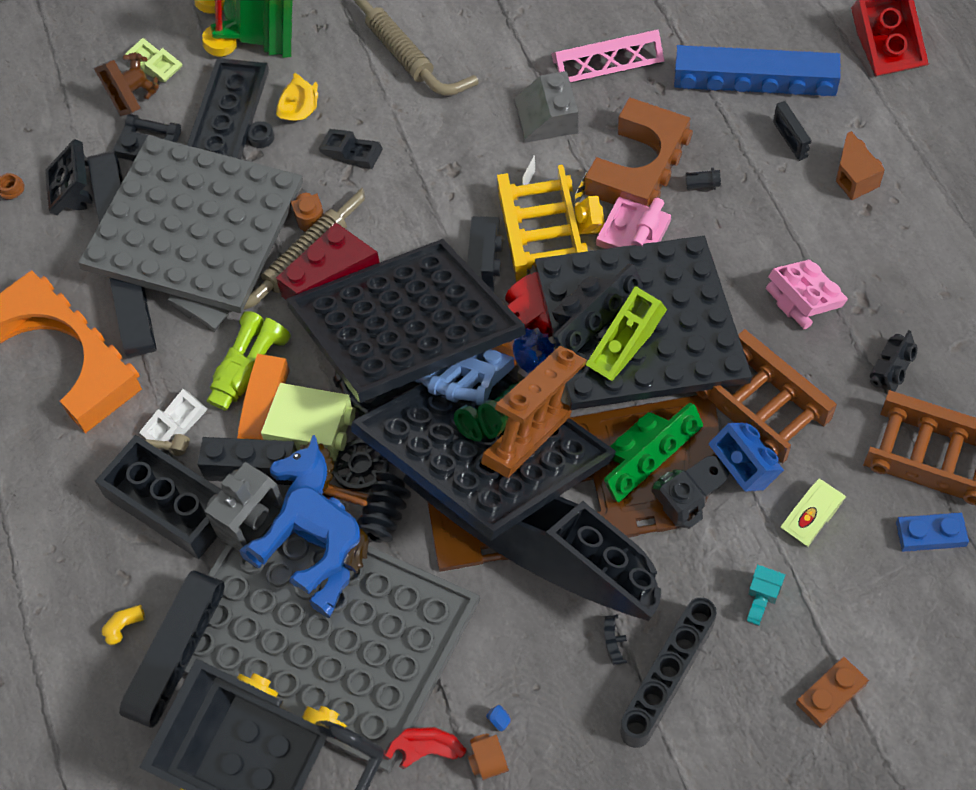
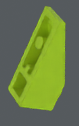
[586,286,667,381]

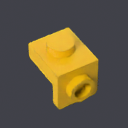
[574,196,605,234]

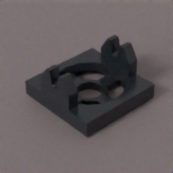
[45,139,93,215]

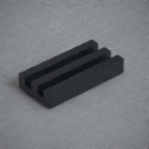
[773,101,812,161]

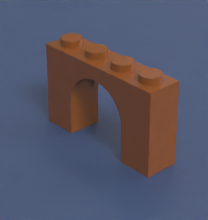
[585,97,693,207]

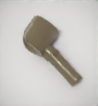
[145,434,190,456]

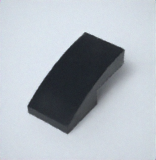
[318,129,383,169]

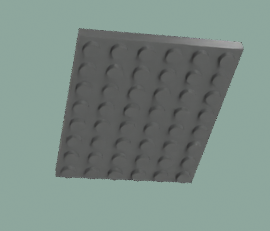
[184,531,480,774]

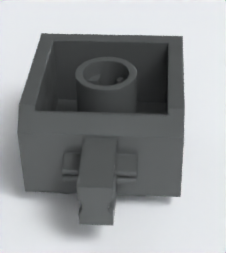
[204,462,284,552]

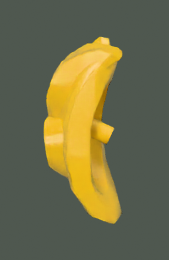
[276,73,318,121]

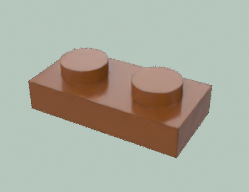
[796,657,869,728]

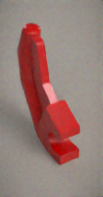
[383,727,467,769]

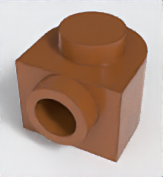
[291,193,324,232]
[468,734,509,780]

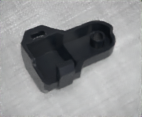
[651,456,729,529]

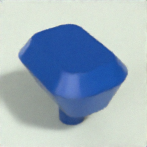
[486,705,511,732]

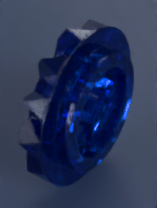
[513,328,556,373]

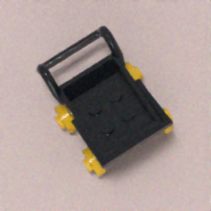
[139,658,385,790]

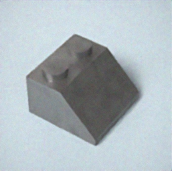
[515,71,578,143]

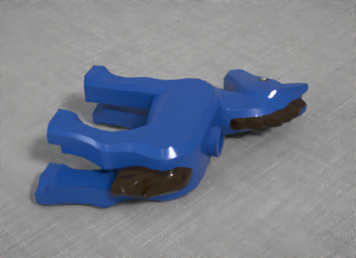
[240,435,369,618]

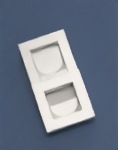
[139,389,207,451]

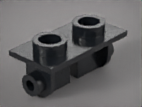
[870,330,918,392]

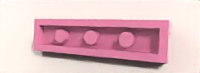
[551,30,664,82]

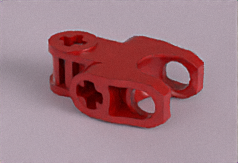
[505,272,552,338]

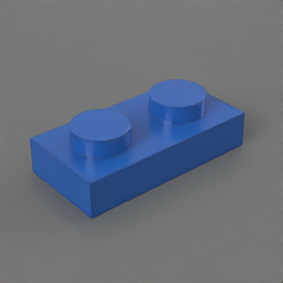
[896,513,969,552]

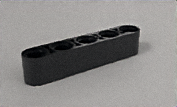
[119,570,225,728]
[621,597,717,748]

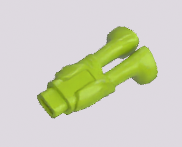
[206,311,291,411]

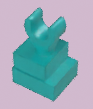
[747,564,786,625]

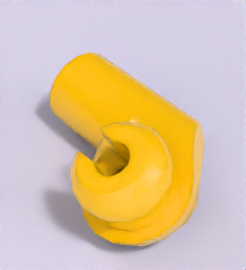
[102,605,145,645]

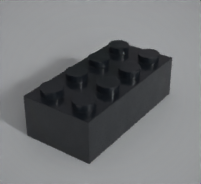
[95,435,221,560]

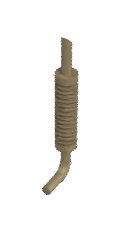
[354,0,479,96]
[243,187,365,310]

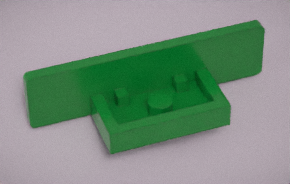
[604,403,703,502]

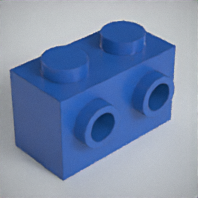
[708,423,784,492]

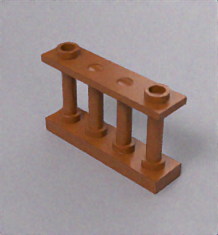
[696,329,837,464]
[481,346,587,478]
[863,390,976,505]

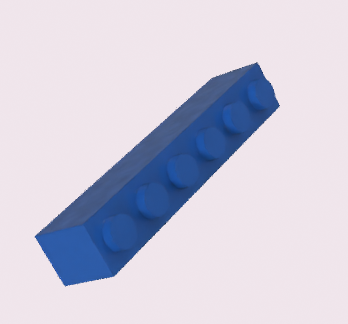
[674,45,840,96]

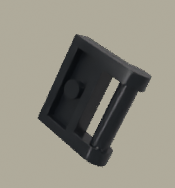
[112,114,181,161]

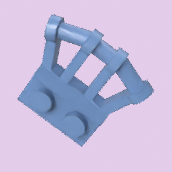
[415,349,514,405]

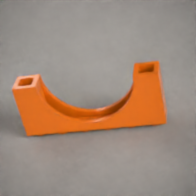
[0,270,142,434]

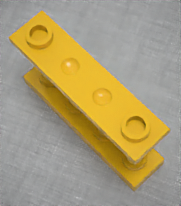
[497,165,588,282]

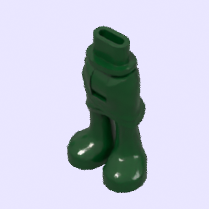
[454,379,523,442]

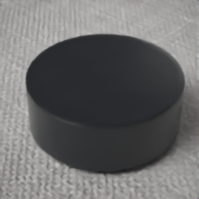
[247,121,275,148]

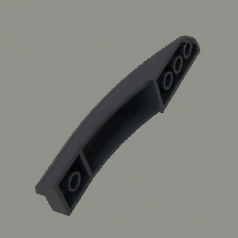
[403,474,661,621]

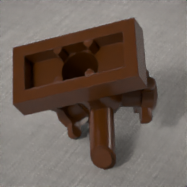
[94,52,159,116]

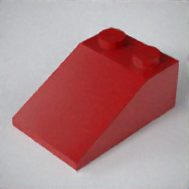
[851,0,929,77]

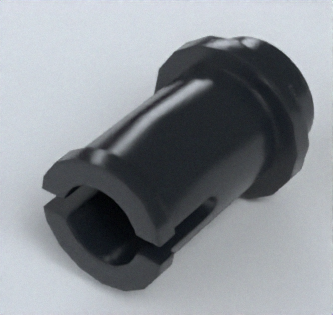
[686,167,721,190]

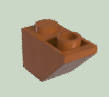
[836,131,885,200]

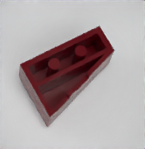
[276,223,380,300]

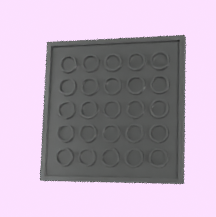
[78,135,303,313]

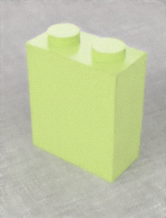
[261,383,355,461]

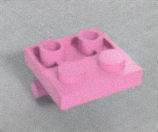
[596,197,671,249]
[766,260,848,330]

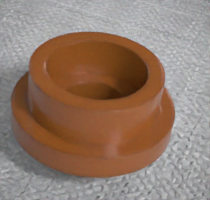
[0,173,25,199]

